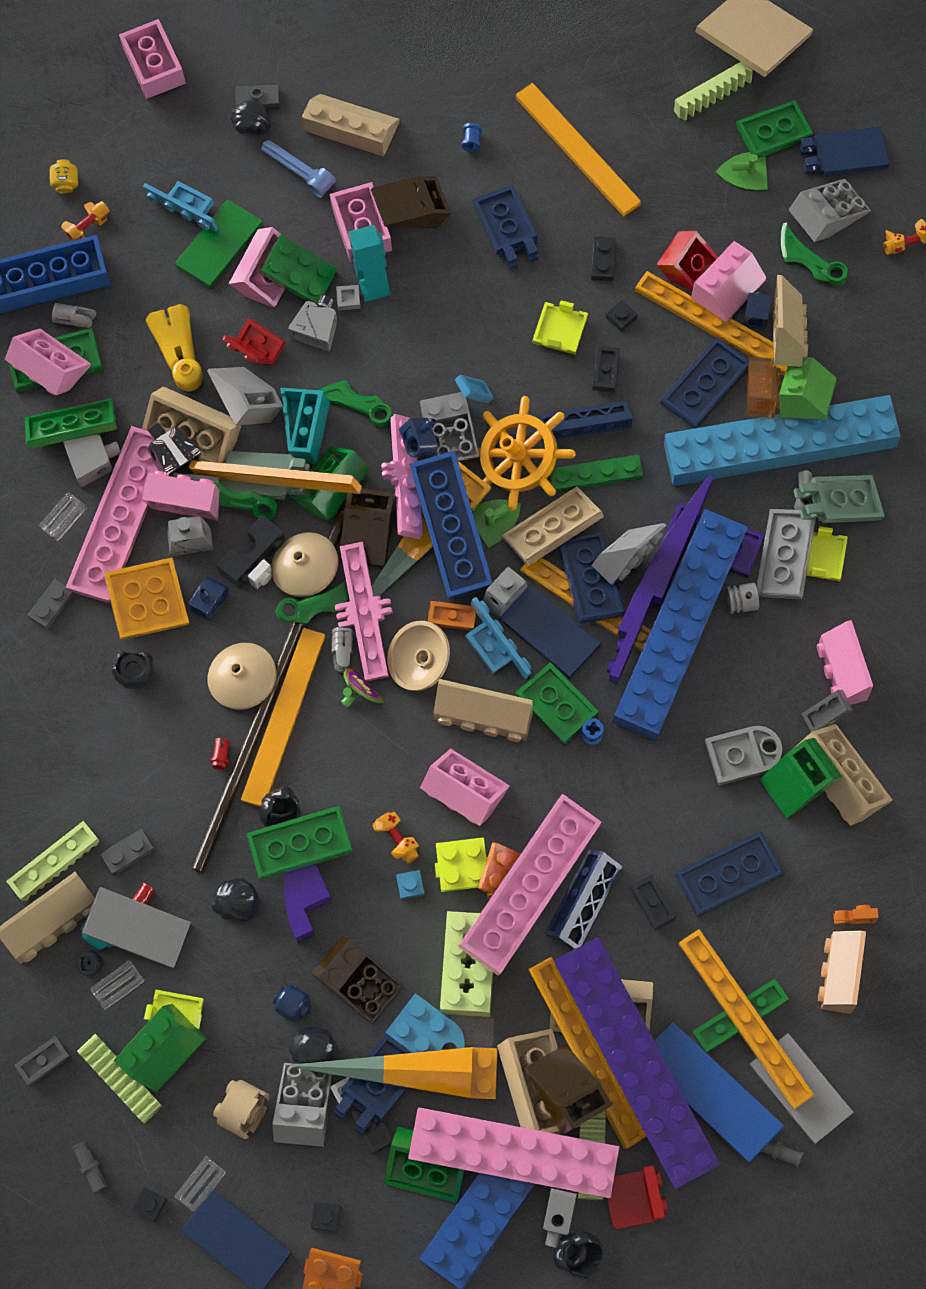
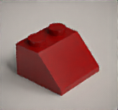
[656,231,718,292]

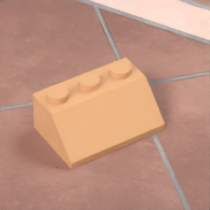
[818,931,866,1014]

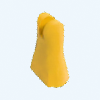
[145,304,195,371]

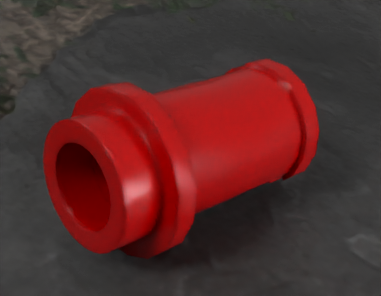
[210,738,230,770]
[133,883,155,904]

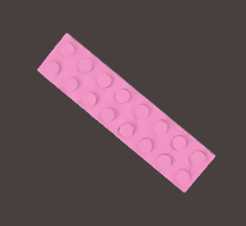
[66,426,158,603]
[458,794,601,976]
[408,1107,619,1198]

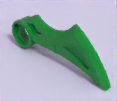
[781,223,848,286]
[319,380,392,428]
[213,481,278,520]
[275,579,350,624]

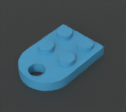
[385,993,465,1053]

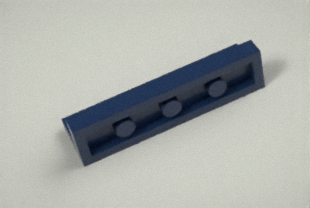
[538,401,633,442]
[545,849,622,950]

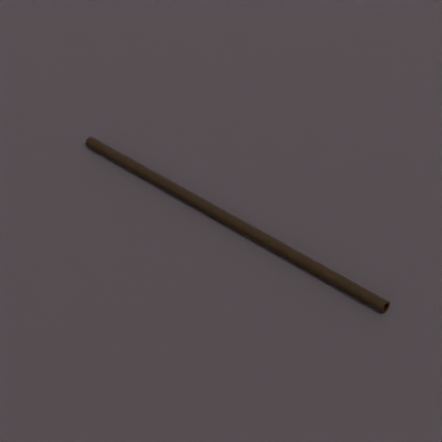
[192,510,345,873]

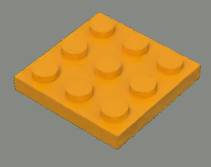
[104,558,189,640]

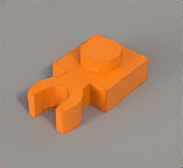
[833,905,879,924]

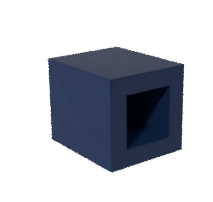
[744,292,771,330]

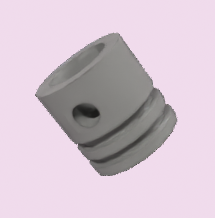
[726,583,759,614]

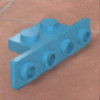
[143,181,219,232]
[465,598,531,679]

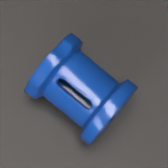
[461,123,482,152]
[582,718,604,746]

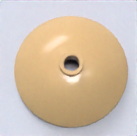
[271,532,338,597]
[387,621,450,691]
[208,643,277,710]

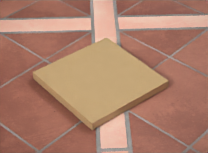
[695,0,813,77]

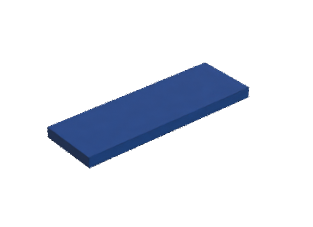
[654,1022,784,1163]

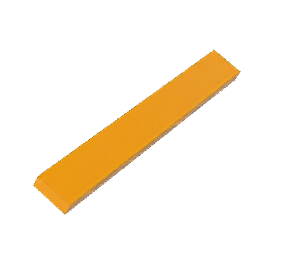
[516,83,641,217]
[635,271,787,376]
[189,460,362,494]
[520,558,651,653]
[241,628,326,807]
[679,929,815,1111]
[529,957,647,1149]

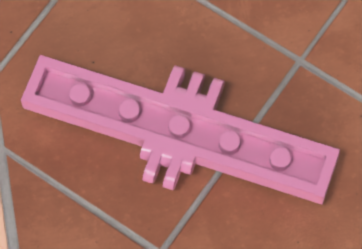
[381,414,423,539]
[335,542,393,682]

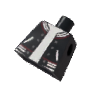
[148,423,202,477]

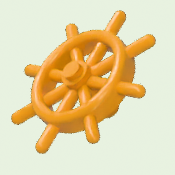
[478,396,576,511]

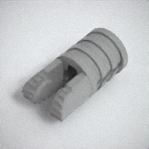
[52,303,96,328]
[331,627,353,674]

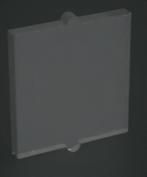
[448,1014,495,1050]

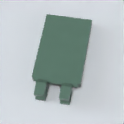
[221,451,310,500]
[793,475,885,523]

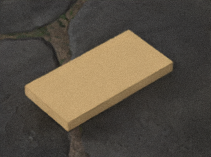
[502,487,604,566]

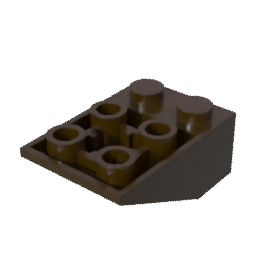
[371,176,451,228]
[339,488,396,567]
[311,936,403,1024]
[524,1044,613,1135]

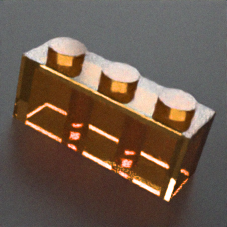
[747,357,781,418]

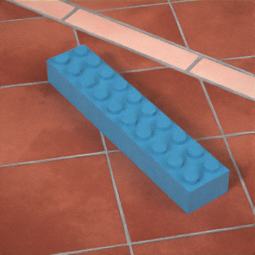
[664,395,901,486]

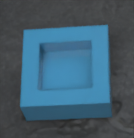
[396,870,425,900]

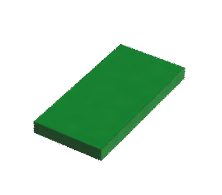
[175,199,263,289]
[6,328,103,392]
[24,398,117,449]
[246,806,353,880]

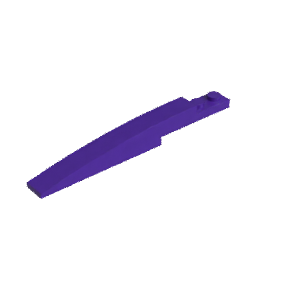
[607,476,713,685]

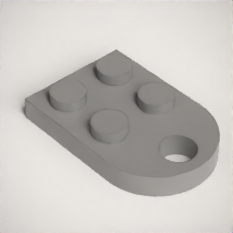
[705,726,782,786]

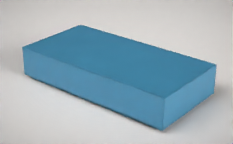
[455,375,494,403]

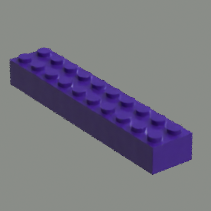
[554,937,720,1189]

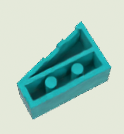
[348,225,390,302]
[280,388,330,464]

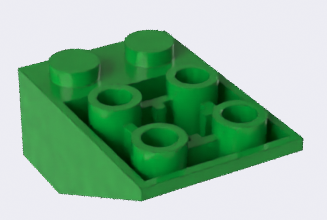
[759,738,843,819]

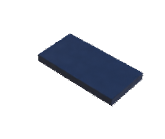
[660,337,752,429]
[558,532,625,624]
[500,585,601,679]
[675,831,784,917]
[180,1189,292,1289]

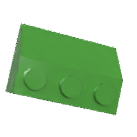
[779,357,836,420]

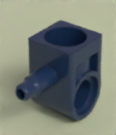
[399,418,437,457]
[188,576,229,622]

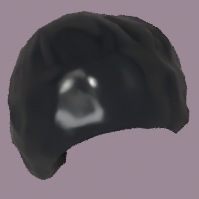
[231,99,270,134]
[112,651,153,689]
[259,786,301,827]
[211,878,259,921]
[289,1027,335,1073]
[553,1231,603,1279]

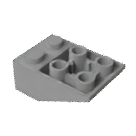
[789,179,871,242]
[207,367,283,425]
[420,392,479,461]
[592,523,666,585]
[273,1063,333,1147]

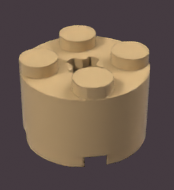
[213,1080,269,1139]

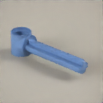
[261,140,336,198]

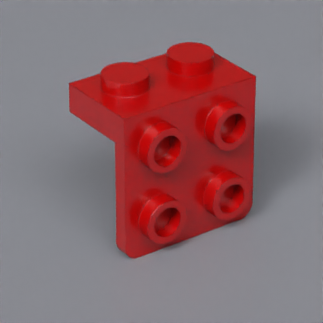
[222,318,286,366]
[607,1166,668,1229]

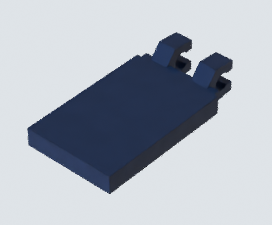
[799,126,889,177]
[472,185,538,269]
[334,1033,412,1135]

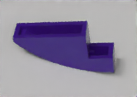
[284,864,332,943]

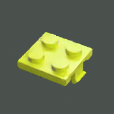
[533,300,588,355]
[806,526,848,582]
[435,838,488,892]
[144,990,204,1029]

